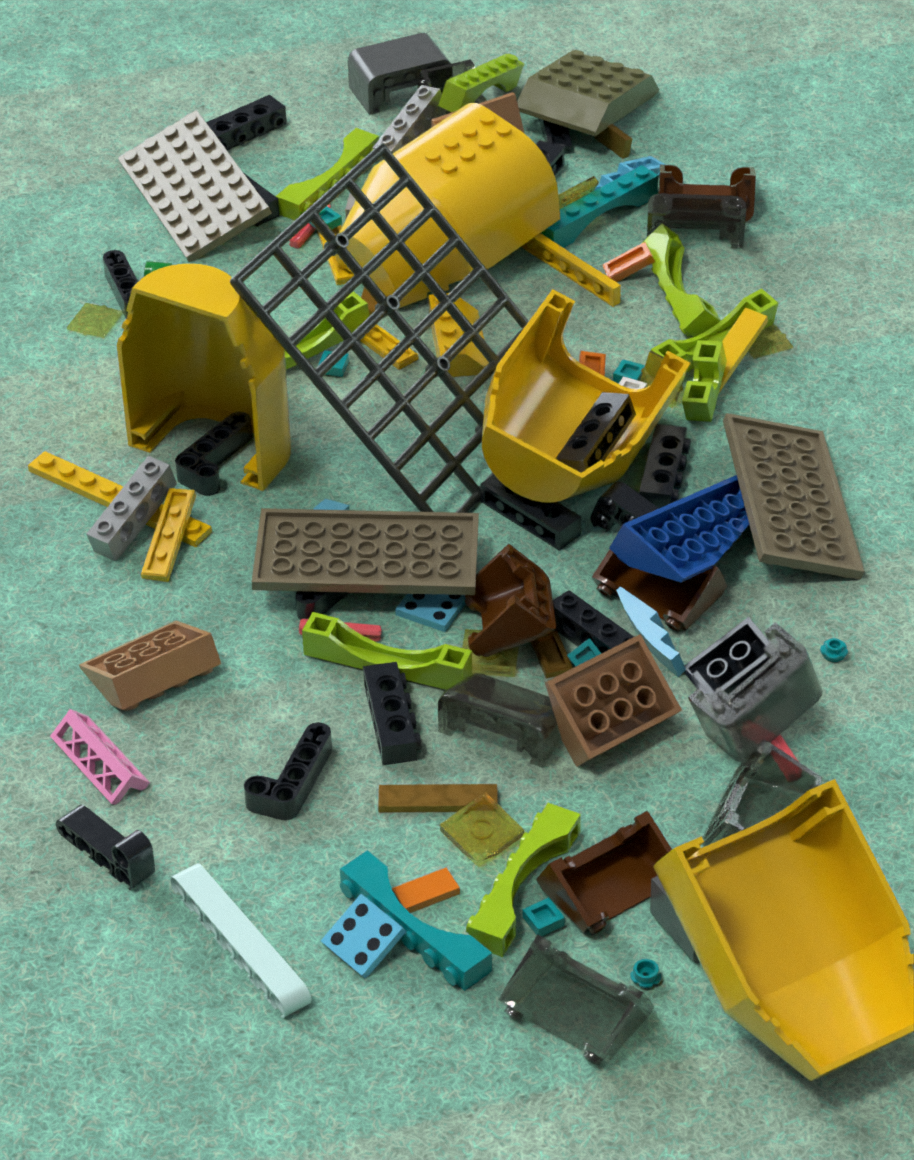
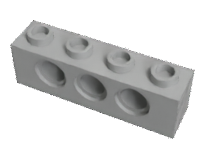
[373,85,447,162]
[86,456,177,561]

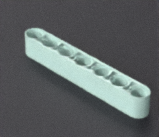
[170,863,311,1018]

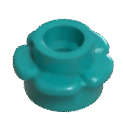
[820,638,848,662]
[630,959,662,988]

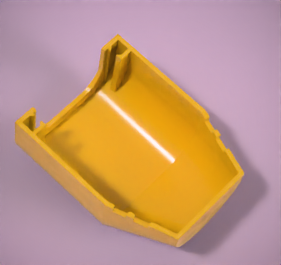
[335,103,560,308]
[117,264,291,491]
[482,289,690,502]
[653,779,914,1081]

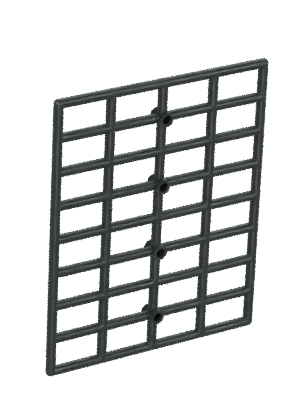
[230,144,529,513]

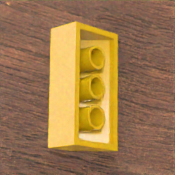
[428,293,489,377]

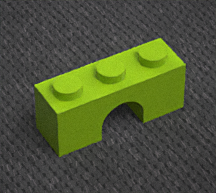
[682,340,727,422]

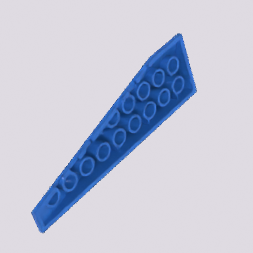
[609,475,750,582]

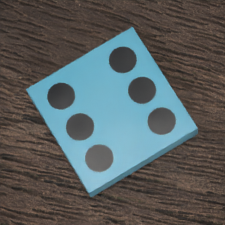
[395,594,466,632]
[321,894,407,978]

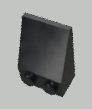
[684,617,789,705]

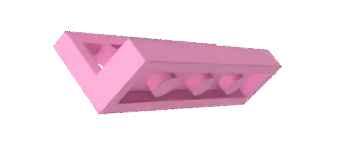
[50,709,150,805]

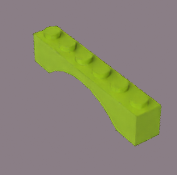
[438,54,525,112]
[276,128,379,221]
[642,224,721,337]
[647,288,778,378]
[285,292,369,370]
[302,612,472,694]
[466,803,581,957]

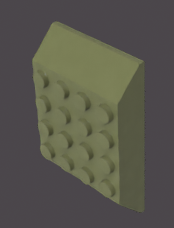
[517,50,659,136]

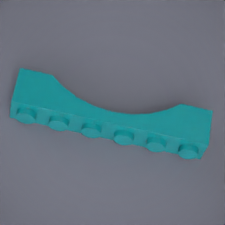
[541,165,659,248]
[340,850,492,991]

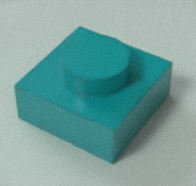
[309,206,342,230]
[318,350,349,377]
[613,359,646,383]
[567,638,601,667]
[522,897,565,938]

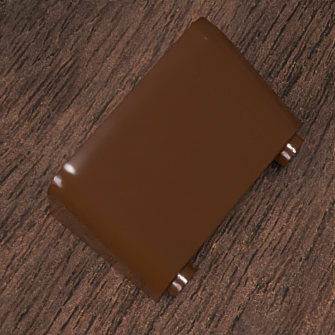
[658,164,756,223]
[465,543,556,657]
[592,550,727,632]
[536,810,672,935]

